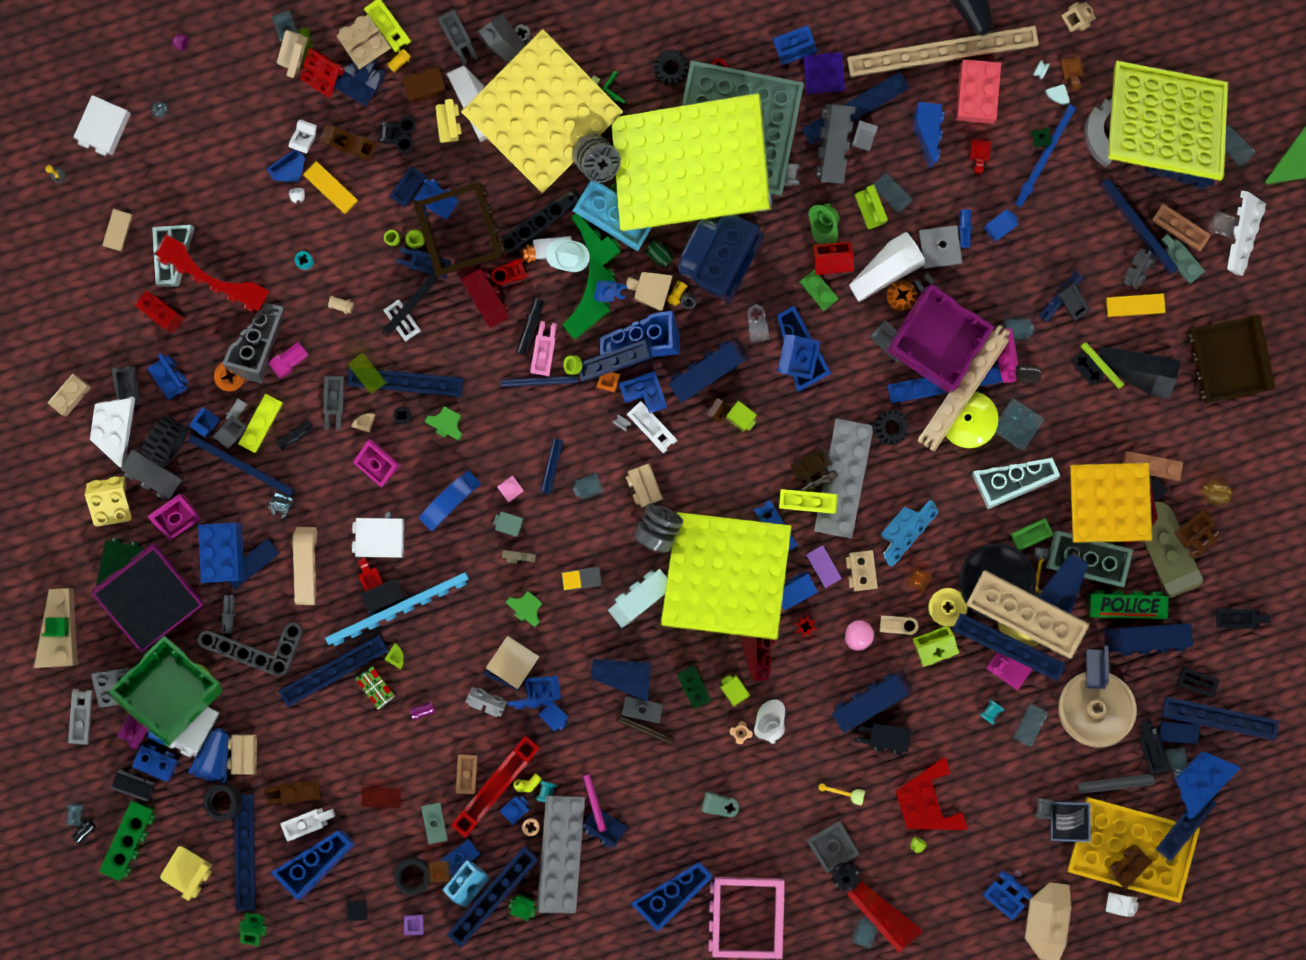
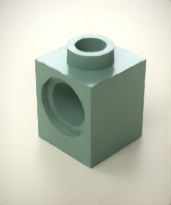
[493,512,524,537]

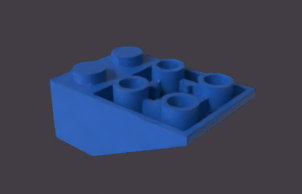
[913,102,945,168]

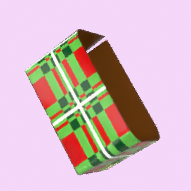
[355,666,396,710]

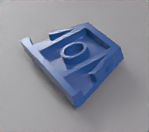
[1175,752,1241,819]

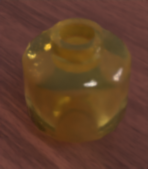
[1202,479,1232,506]

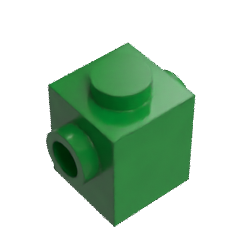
[508,893,537,921]

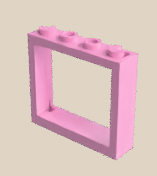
[709,877,784,959]

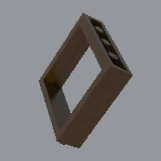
[413,182,505,277]

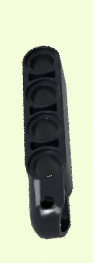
[501,190,581,254]

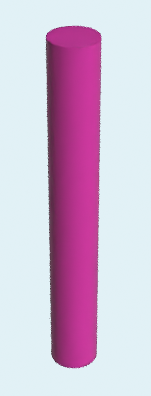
[583,775,606,832]

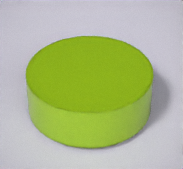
[563,355,582,375]

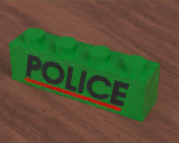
[1087,590,1168,619]

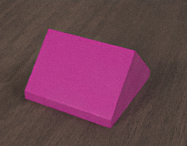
[353,439,401,488]
[148,494,201,541]

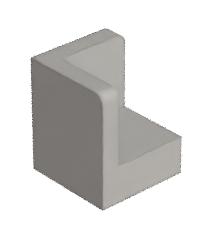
[851,121,878,151]

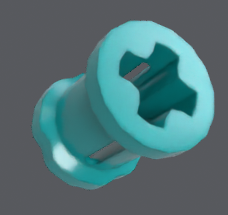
[294,251,314,270]
[980,699,1005,725]
[536,781,557,803]

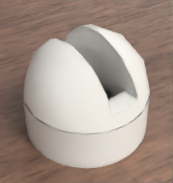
[289,188,305,204]

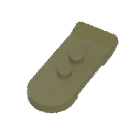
[1144,502,1203,598]

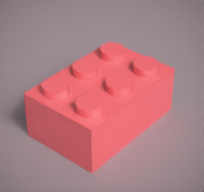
[956,59,1001,124]

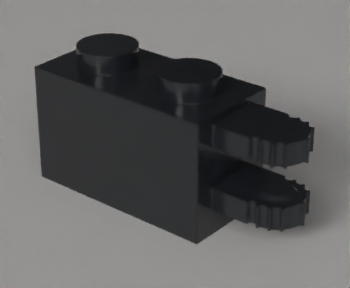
[854,722,911,755]

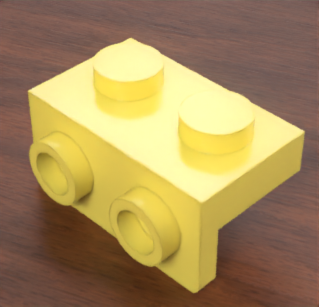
[435,99,462,143]

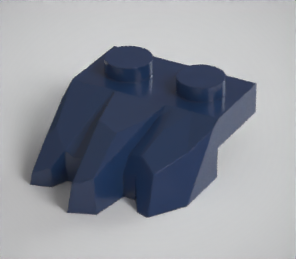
[334,58,387,107]

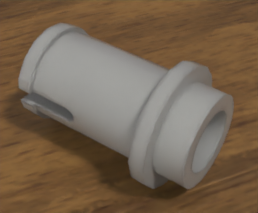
[225,398,248,420]

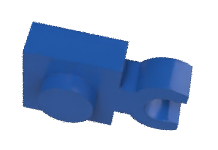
[594,281,627,302]

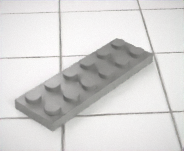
[814,418,874,539]
[537,795,585,913]

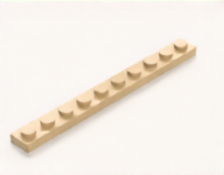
[847,26,1039,77]

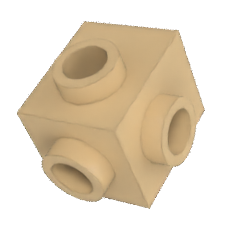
[1062,2,1096,32]

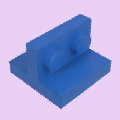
[777,334,820,379]

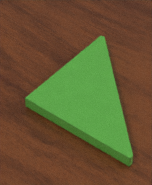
[1265,126,1306,185]

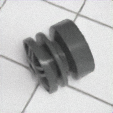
[572,134,621,183]
[634,503,683,552]

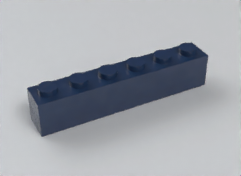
[447,845,539,947]

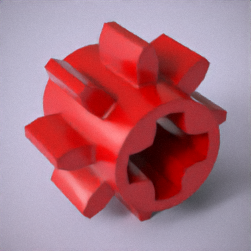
[794,615,817,638]

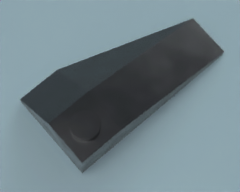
[1099,346,1181,400]

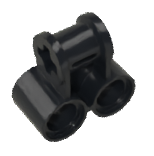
[378,116,417,155]

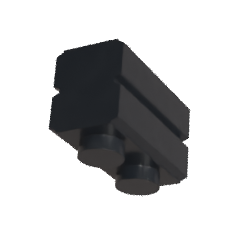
[111,769,158,801]

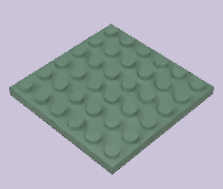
[682,61,804,196]

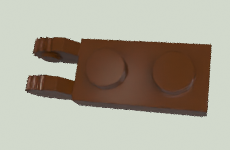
[265,779,321,804]

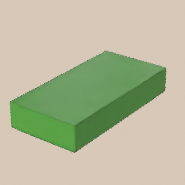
[1010,518,1054,551]

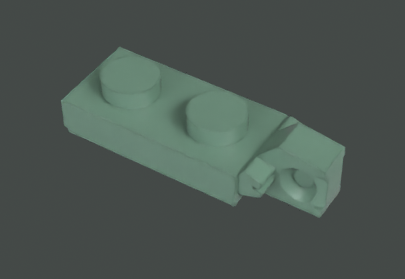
[1160,234,1205,284]

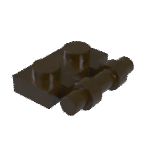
[790,447,838,492]

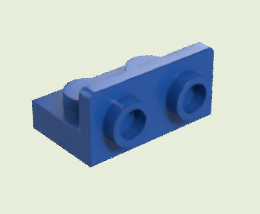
[414,178,459,221]

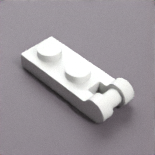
[627,402,677,454]

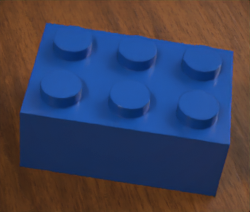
[198,523,244,583]

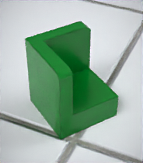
[42,617,69,637]

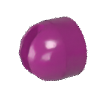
[172,34,188,51]

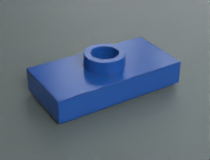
[438,839,480,878]

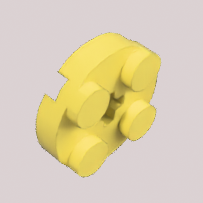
[928,588,968,627]

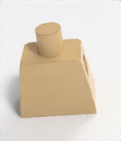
[626,272,672,312]

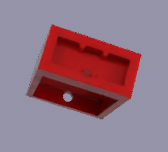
[134,290,185,333]

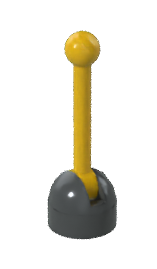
[45,165,67,183]
[1034,547,1051,594]

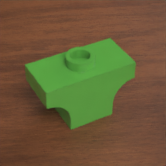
[425,406,463,441]
[505,591,543,627]

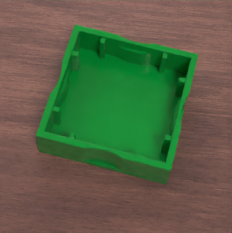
[109,636,223,747]

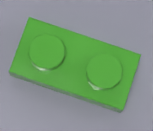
[800,269,838,312]

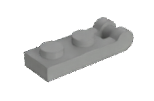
[68,689,94,744]

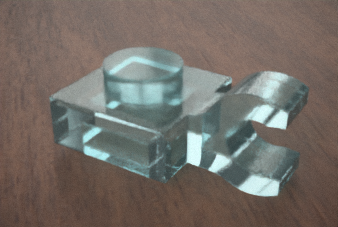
[1165,748,1187,782]

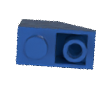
[983,209,1018,243]

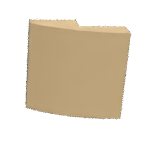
[486,636,539,689]

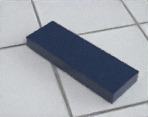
[228,539,280,590]

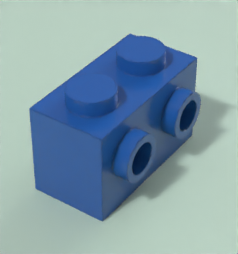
[132,743,180,782]

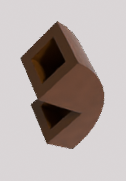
[319,124,377,161]

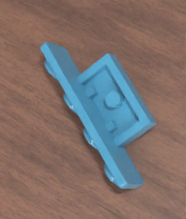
[881,500,938,567]

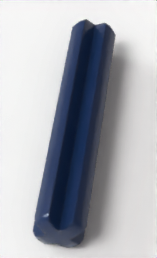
[541,438,563,495]

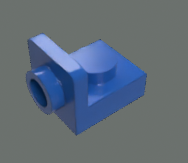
[500,795,530,825]

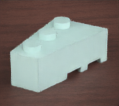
[608,569,668,628]

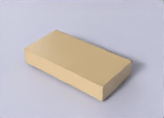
[102,209,133,252]

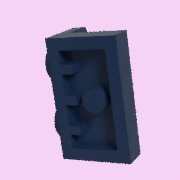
[582,810,627,848]

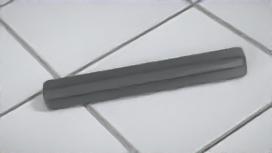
[1078,774,1155,794]

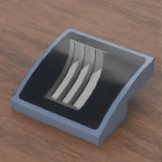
[1051,802,1091,842]

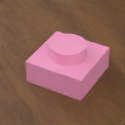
[498,476,524,502]

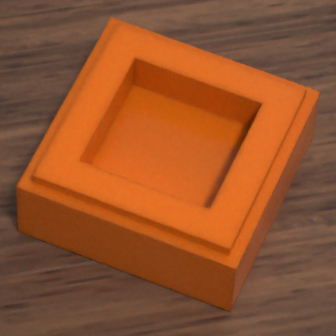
[597,372,620,393]

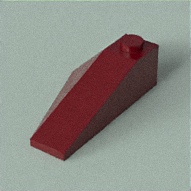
[739,635,776,681]

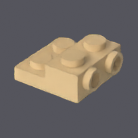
[337,15,391,69]

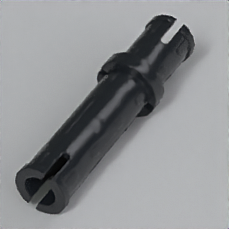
[515,298,545,356]

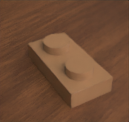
[456,754,478,794]

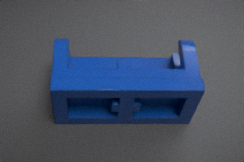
[781,571,818,611]

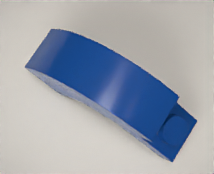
[419,470,481,531]

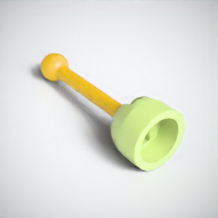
[818,784,865,806]

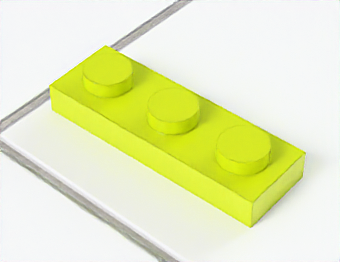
[238,394,283,453]
[779,489,838,514]

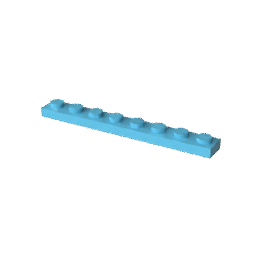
[325,572,469,646]

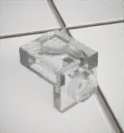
[1208,211,1239,241]

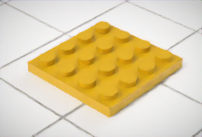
[1070,463,1152,543]

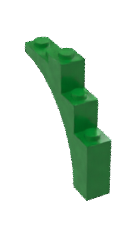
[563,213,621,341]

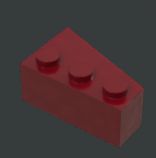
[458,265,510,329]

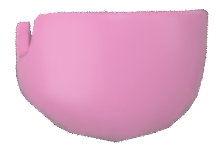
[844,620,874,651]

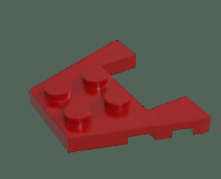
[895,757,968,830]

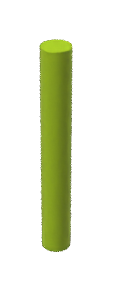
[1081,342,1125,389]

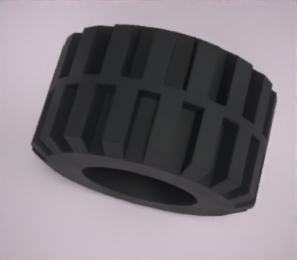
[141,415,188,468]

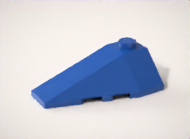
[600,311,680,356]

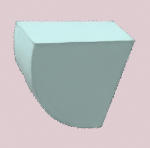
[1045,84,1070,104]

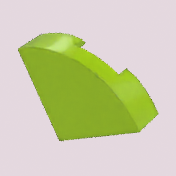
[385,643,404,670]

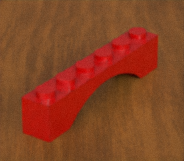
[154,234,269,312]
[451,735,541,838]

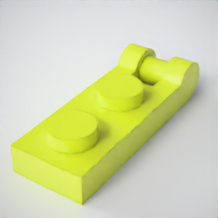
[364,0,411,53]

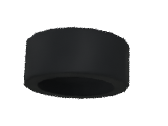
[203,783,243,821]
[394,857,431,895]

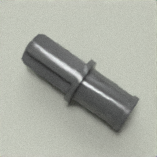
[220,595,236,633]

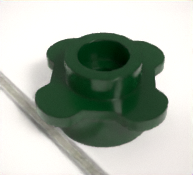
[1031,127,1052,148]

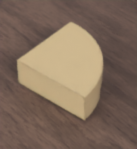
[351,413,376,433]

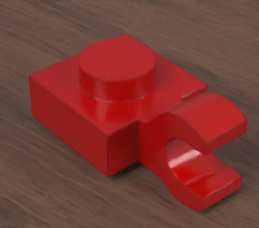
[969,139,991,174]
[358,557,384,592]

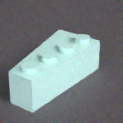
[972,458,1060,509]

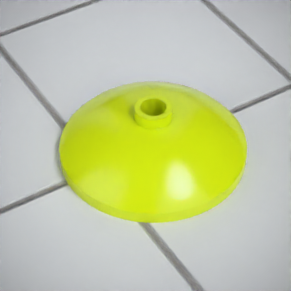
[946,391,999,448]

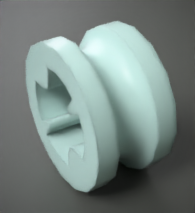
[1033,60,1050,79]

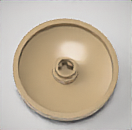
[1058,672,1137,747]

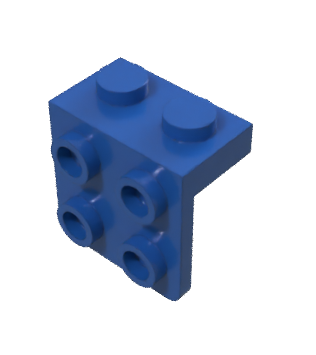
[508,676,561,709]

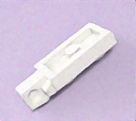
[280,808,336,842]

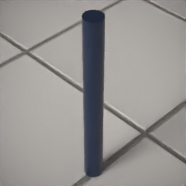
[501,375,578,387]

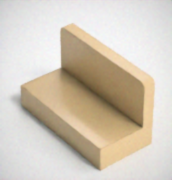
[277,30,308,78]

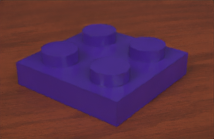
[803,52,845,94]

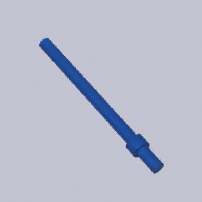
[1015,105,1076,208]

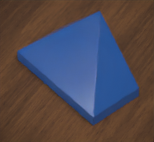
[266,149,305,182]

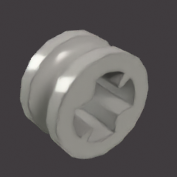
[612,414,631,432]

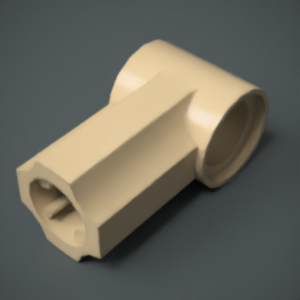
[880,615,918,635]

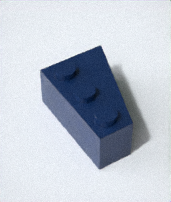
[591,658,651,702]

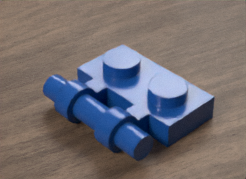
[983,870,1033,921]

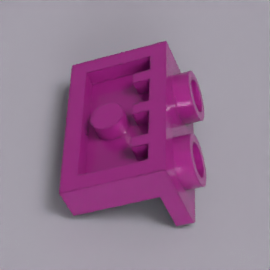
[117,714,148,749]

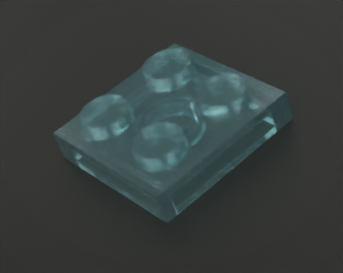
[995,398,1045,451]

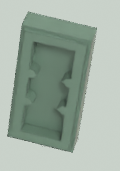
[421,802,448,844]

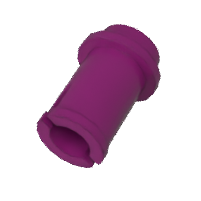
[410,701,435,721]

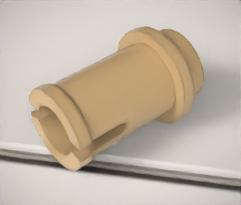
[328,296,354,314]

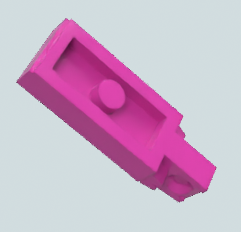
[997,328,1018,383]

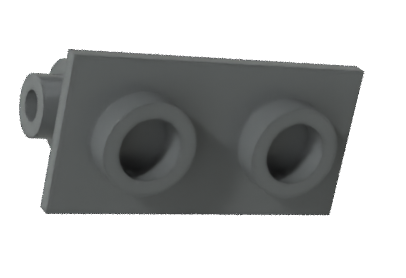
[1123,249,1154,291]

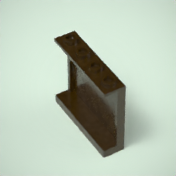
[1187,314,1276,404]

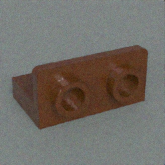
[1108,845,1152,889]

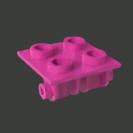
[986,652,1032,690]

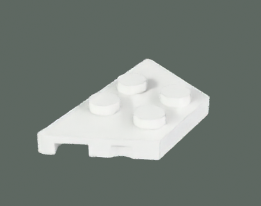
[90,397,135,467]

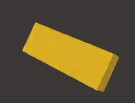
[303,161,358,214]
[1106,294,1166,317]

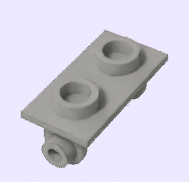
[466,687,508,717]

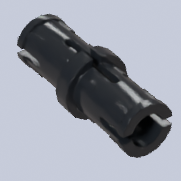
[276,420,314,452]

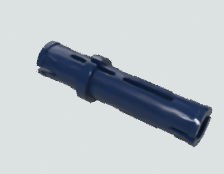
[1038,271,1084,323]

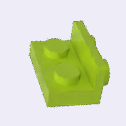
[855,185,888,230]

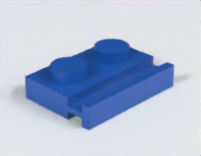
[772,25,818,65]

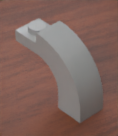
[1084,98,1112,168]

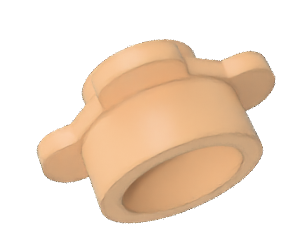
[730,721,753,744]

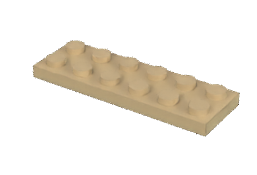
[966,570,1089,659]

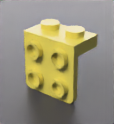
[85,477,132,527]
[160,846,212,901]

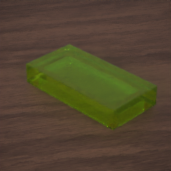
[348,352,386,395]

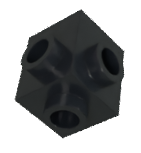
[831,861,860,891]

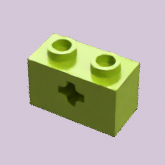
[726,401,757,432]
[913,626,959,667]
[720,674,750,706]

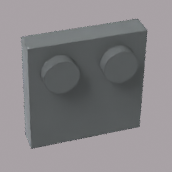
[807,820,860,873]

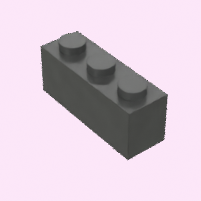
[121,449,185,501]

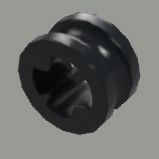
[393,407,411,424]

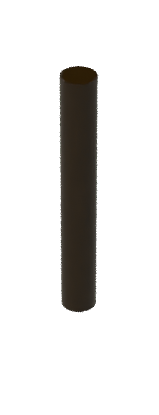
[618,715,674,745]

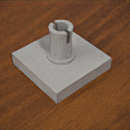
[918,225,962,269]

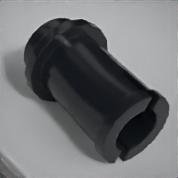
[71,819,96,844]

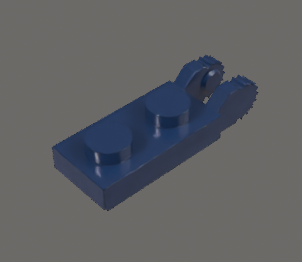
[395,247,452,279]

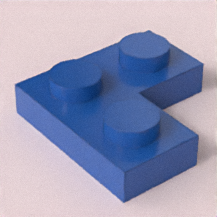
[619,371,667,414]

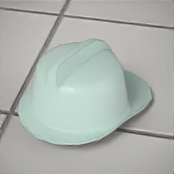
[546,239,590,272]

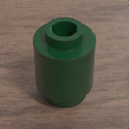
[646,240,675,268]

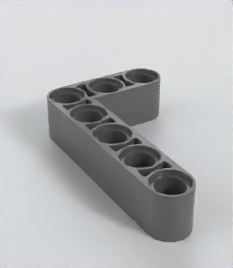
[198,622,304,676]

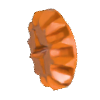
[887,280,918,311]
[214,362,245,391]

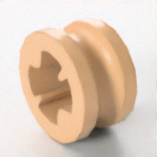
[522,818,540,836]

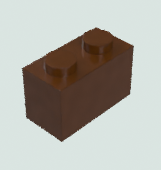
[402,66,447,103]

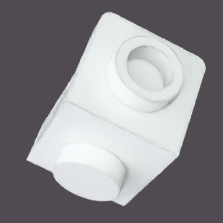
[289,119,317,153]
[1106,892,1138,917]

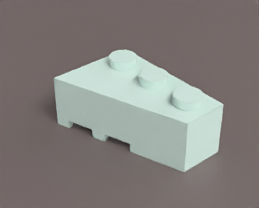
[152,225,195,287]

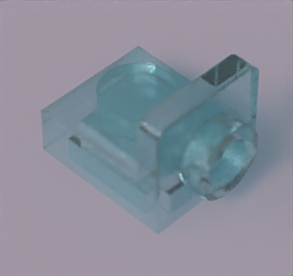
[1005,319,1034,339]
[573,474,603,500]

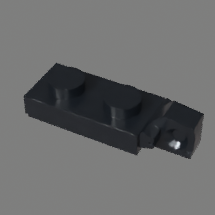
[1216,609,1271,629]
[1139,719,1171,775]

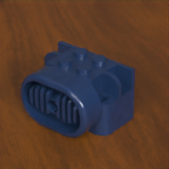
[678,215,764,305]

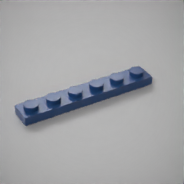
[887,363,1003,404]

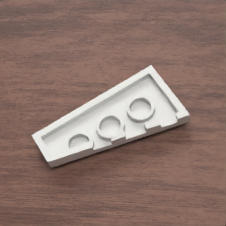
[1227,191,1266,276]

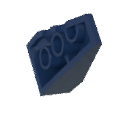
[1036,552,1089,614]

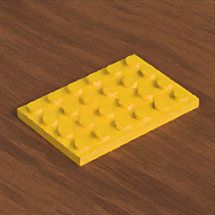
[1067,797,1200,903]

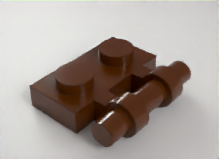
[1174,510,1221,559]

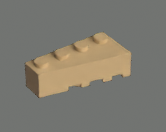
[34,588,78,668]

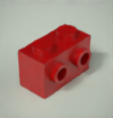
[813,241,854,275]

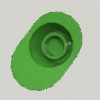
[809,203,839,244]

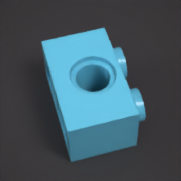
[443,860,490,908]

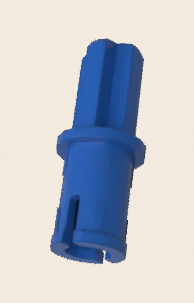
[958,209,973,248]

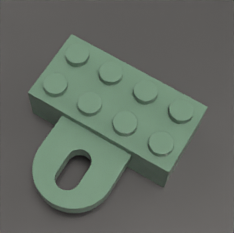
[1045,531,1133,587]

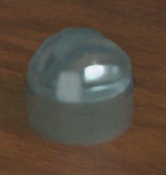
[152,102,168,118]

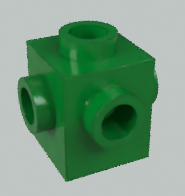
[238,913,268,946]

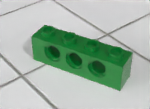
[99,799,156,881]

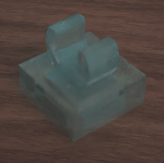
[269,493,294,518]

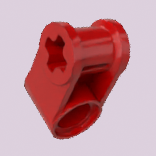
[491,258,529,286]

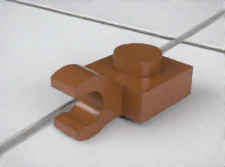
[1060,57,1083,92]

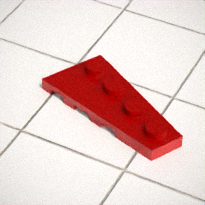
[847,882,923,953]

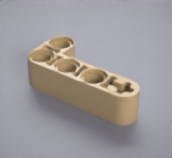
[293,527,317,605]

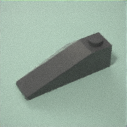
[476,13,526,64]
[222,303,284,384]

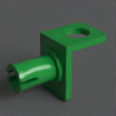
[602,71,626,104]

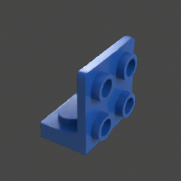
[147,353,189,401]

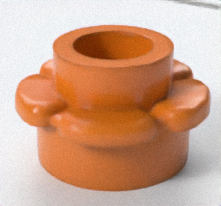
[522,244,536,263]

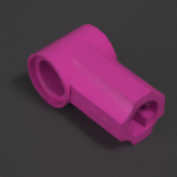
[268,342,308,379]

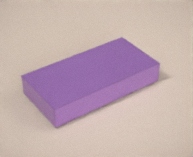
[806,545,842,588]

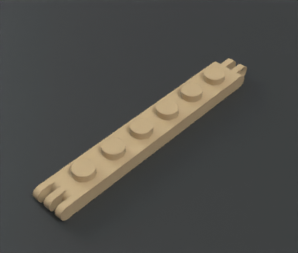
[918,325,1010,451]

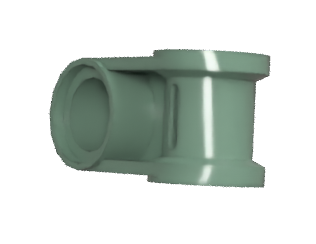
[701,792,739,817]

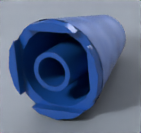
[188,728,229,783]

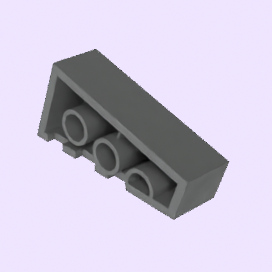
[815,104,855,184]

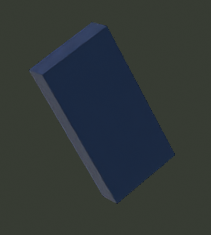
[389,165,427,208]
[1159,721,1200,744]

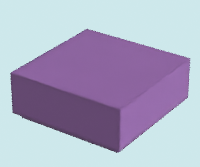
[404,914,424,935]

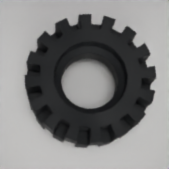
[654,49,688,86]
[872,410,910,445]

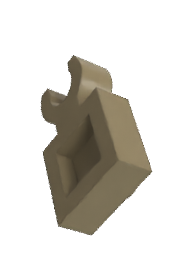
[502,550,536,564]

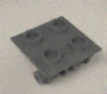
[91,667,132,708]

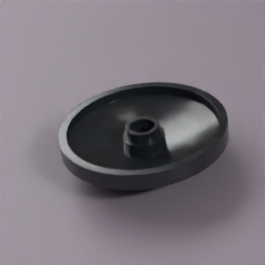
[958,543,1036,620]

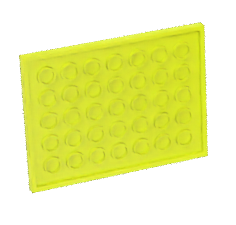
[612,94,771,231]

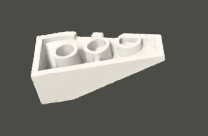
[447,66,488,142]
[849,232,926,302]

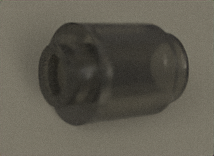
[1015,363,1042,384]

